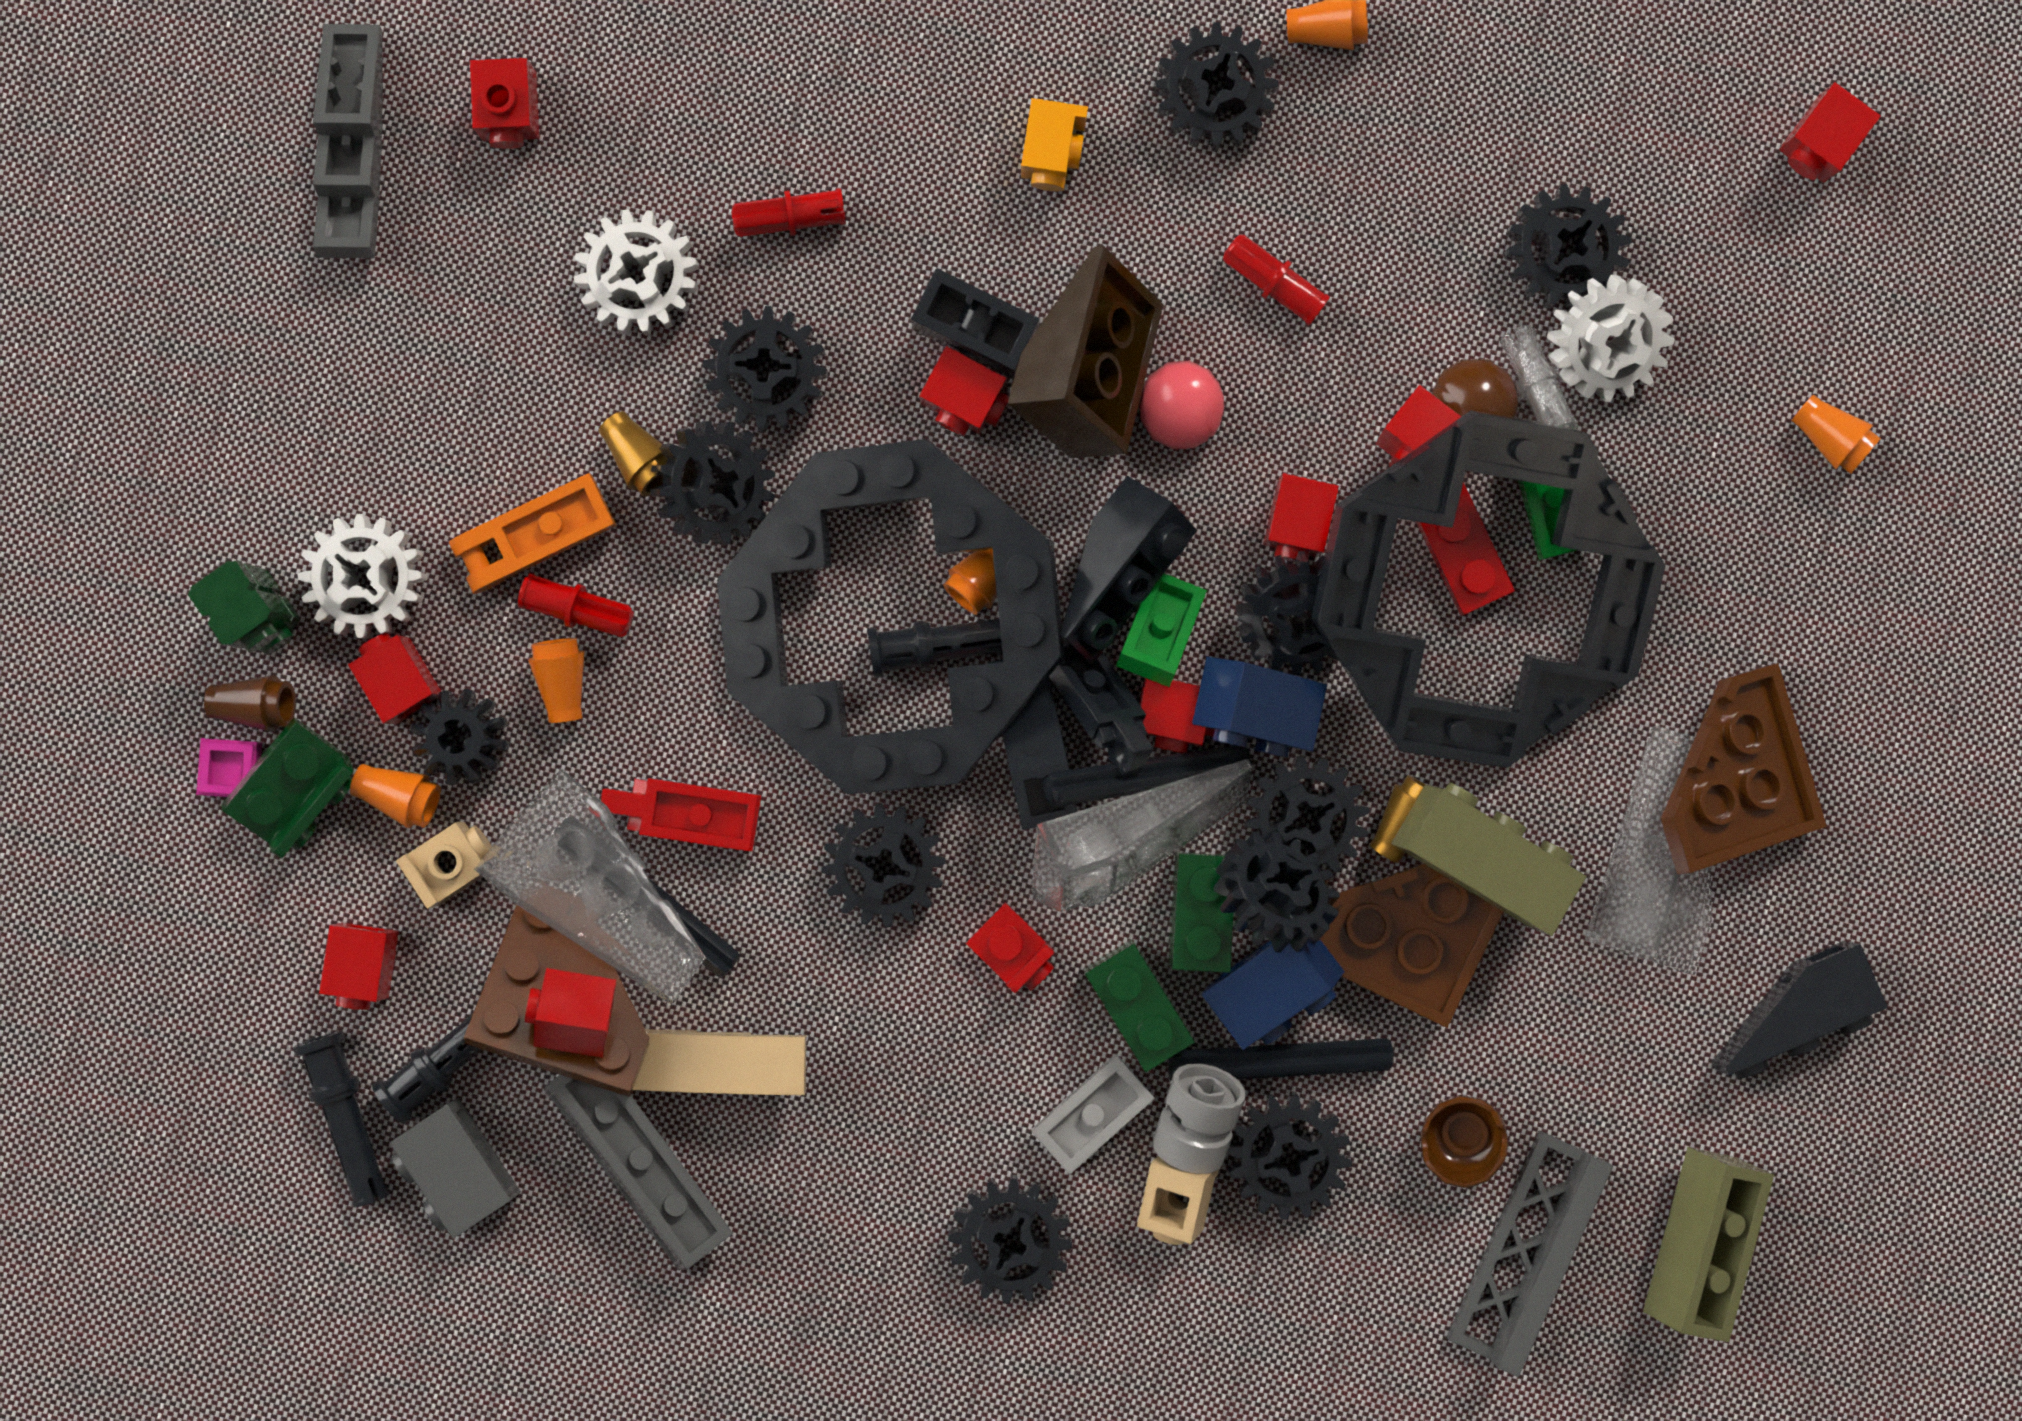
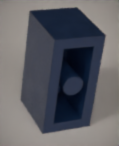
[1192,657,1327,758]
[1201,940,1345,1050]

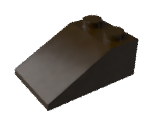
[1008,245,1164,458]

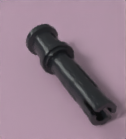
[867,619,1003,679]
[372,1014,482,1124]
[292,1030,389,1208]

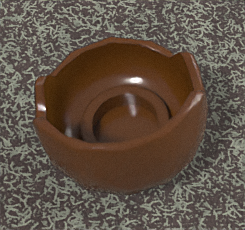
[1432,359,1518,418]
[1421,1095,1508,1188]

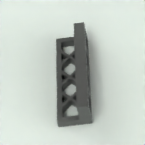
[543,1075,733,1271]
[1446,1130,1613,1378]

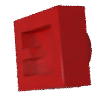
[966,902,1055,993]

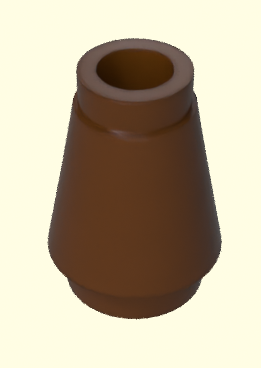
[204,675,296,732]

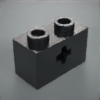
[911,268,1040,380]

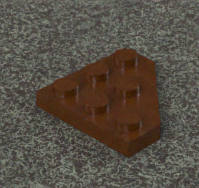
[1661,663,1827,875]
[1320,864,1503,1028]
[464,881,650,1097]

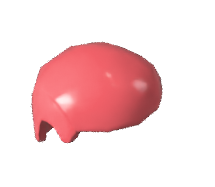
[1139,360,1224,449]

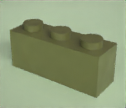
[1391,782,1587,936]
[1643,1147,1774,1342]

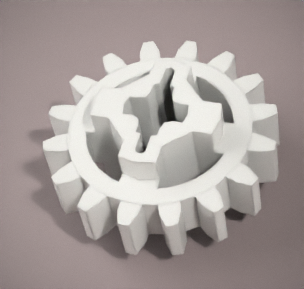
[574,210,699,336]
[1547,275,1674,402]
[298,514,427,639]

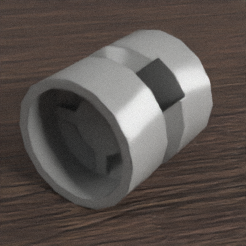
[1153,1064,1245,1174]

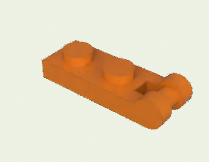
[449,473,617,594]

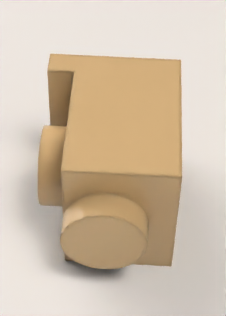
[396,821,496,909]
[1137,1156,1219,1245]

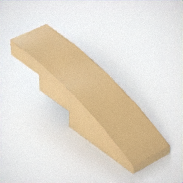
[633,1029,807,1095]

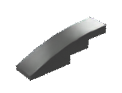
[313,24,383,258]

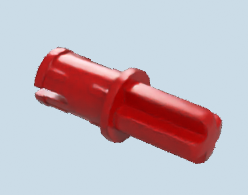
[731,188,846,237]
[1222,234,1330,326]
[518,573,634,637]

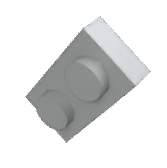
[1031,1054,1155,1175]

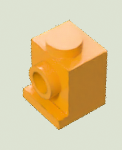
[1021,98,1088,192]

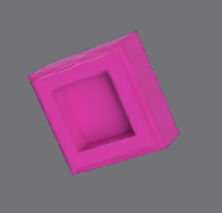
[196,738,263,797]

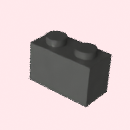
[390,1097,521,1239]

